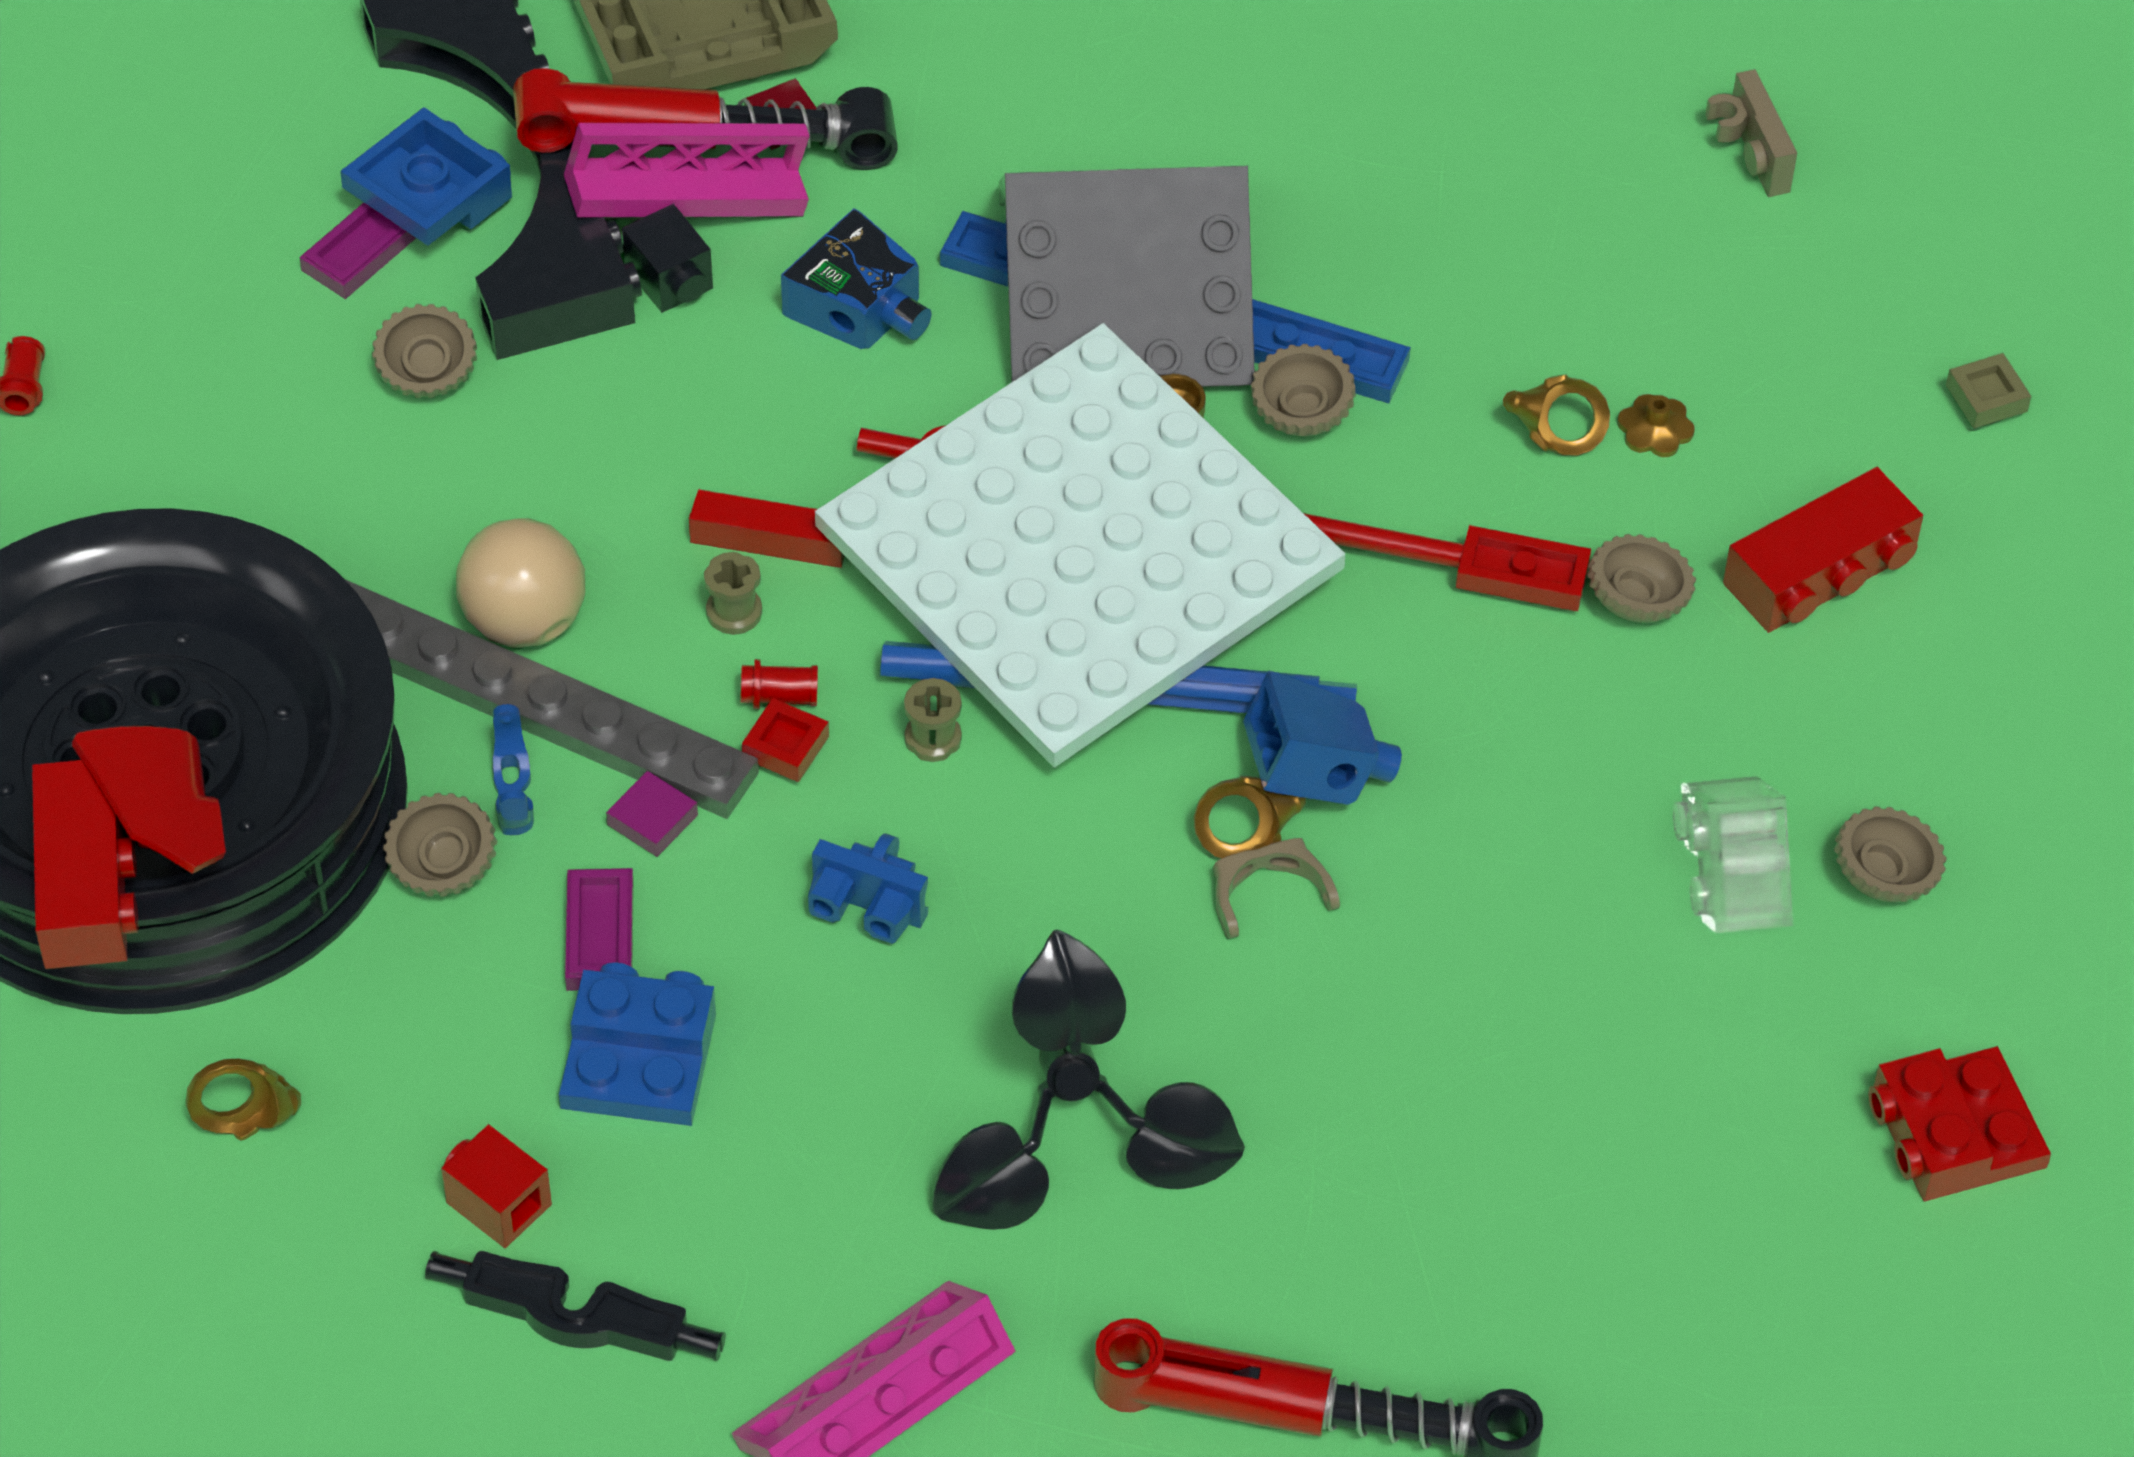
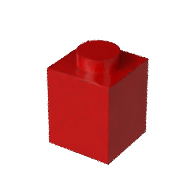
[441,1124,552,1249]

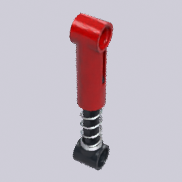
[513,68,898,170]
[1094,1318,1543,1457]

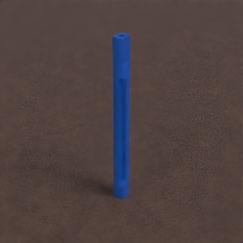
[880,641,1357,714]

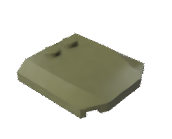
[573,0,838,90]

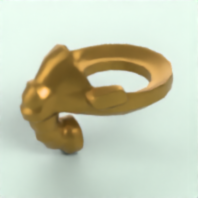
[1503,374,1610,456]
[1193,776,1306,858]
[186,1058,301,1141]

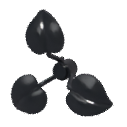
[932,929,1245,1230]

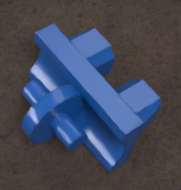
[808,833,928,944]

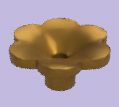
[1618,394,1695,457]

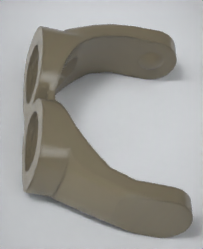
[1213,838,1340,939]

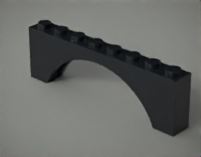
[360,0,642,360]

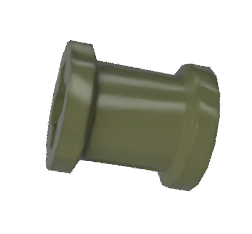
[704,552,762,635]
[904,678,962,762]

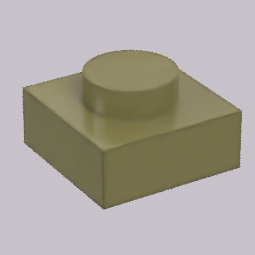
[1946,353,2031,428]

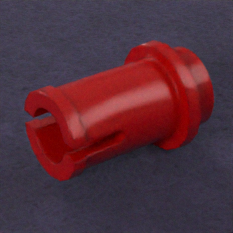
[0,336,45,415]
[741,659,818,710]

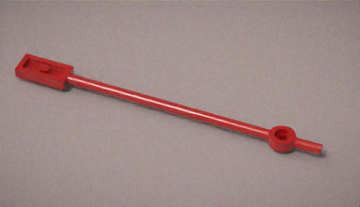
[857,425,1591,612]

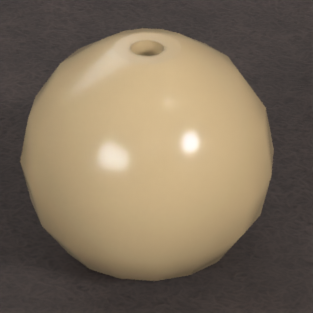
[456,518,585,648]

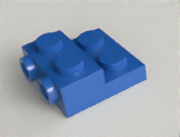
[340,107,512,246]
[559,962,716,1126]

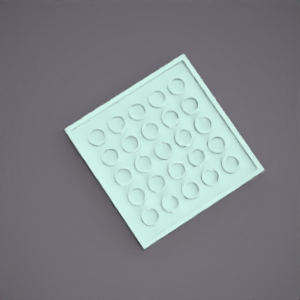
[815,323,1345,768]

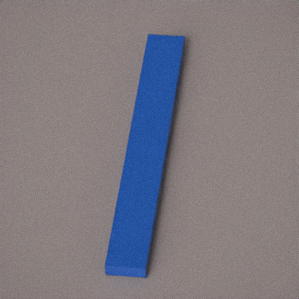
[940,211,1411,404]

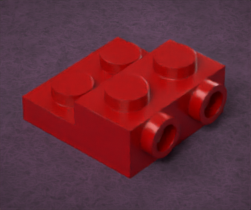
[1868,1046,2051,1202]

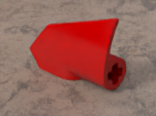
[72,726,226,874]

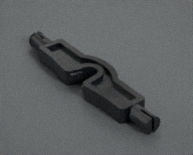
[425,1251,726,1361]

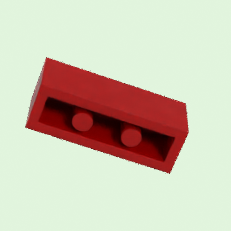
[1723,466,1924,633]
[32,760,139,969]

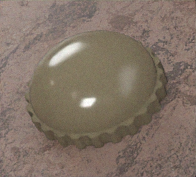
[372,304,477,398]
[1251,344,1356,436]
[1587,534,1696,623]
[383,793,497,897]
[1834,806,1947,902]

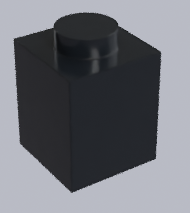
[622,203,713,313]

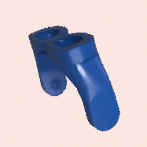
[492,704,534,836]

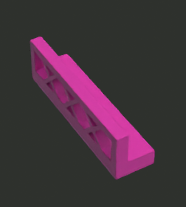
[564,123,810,217]
[731,1281,1016,1457]

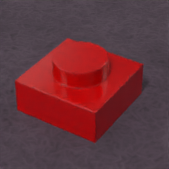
[742,698,829,782]

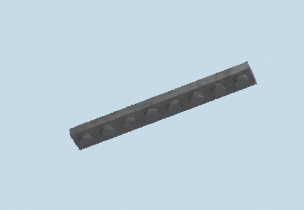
[345,579,759,819]

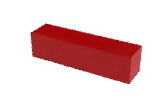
[689,489,845,568]

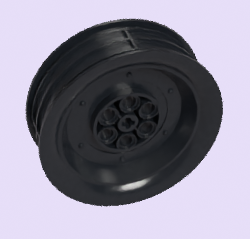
[0,508,408,1014]

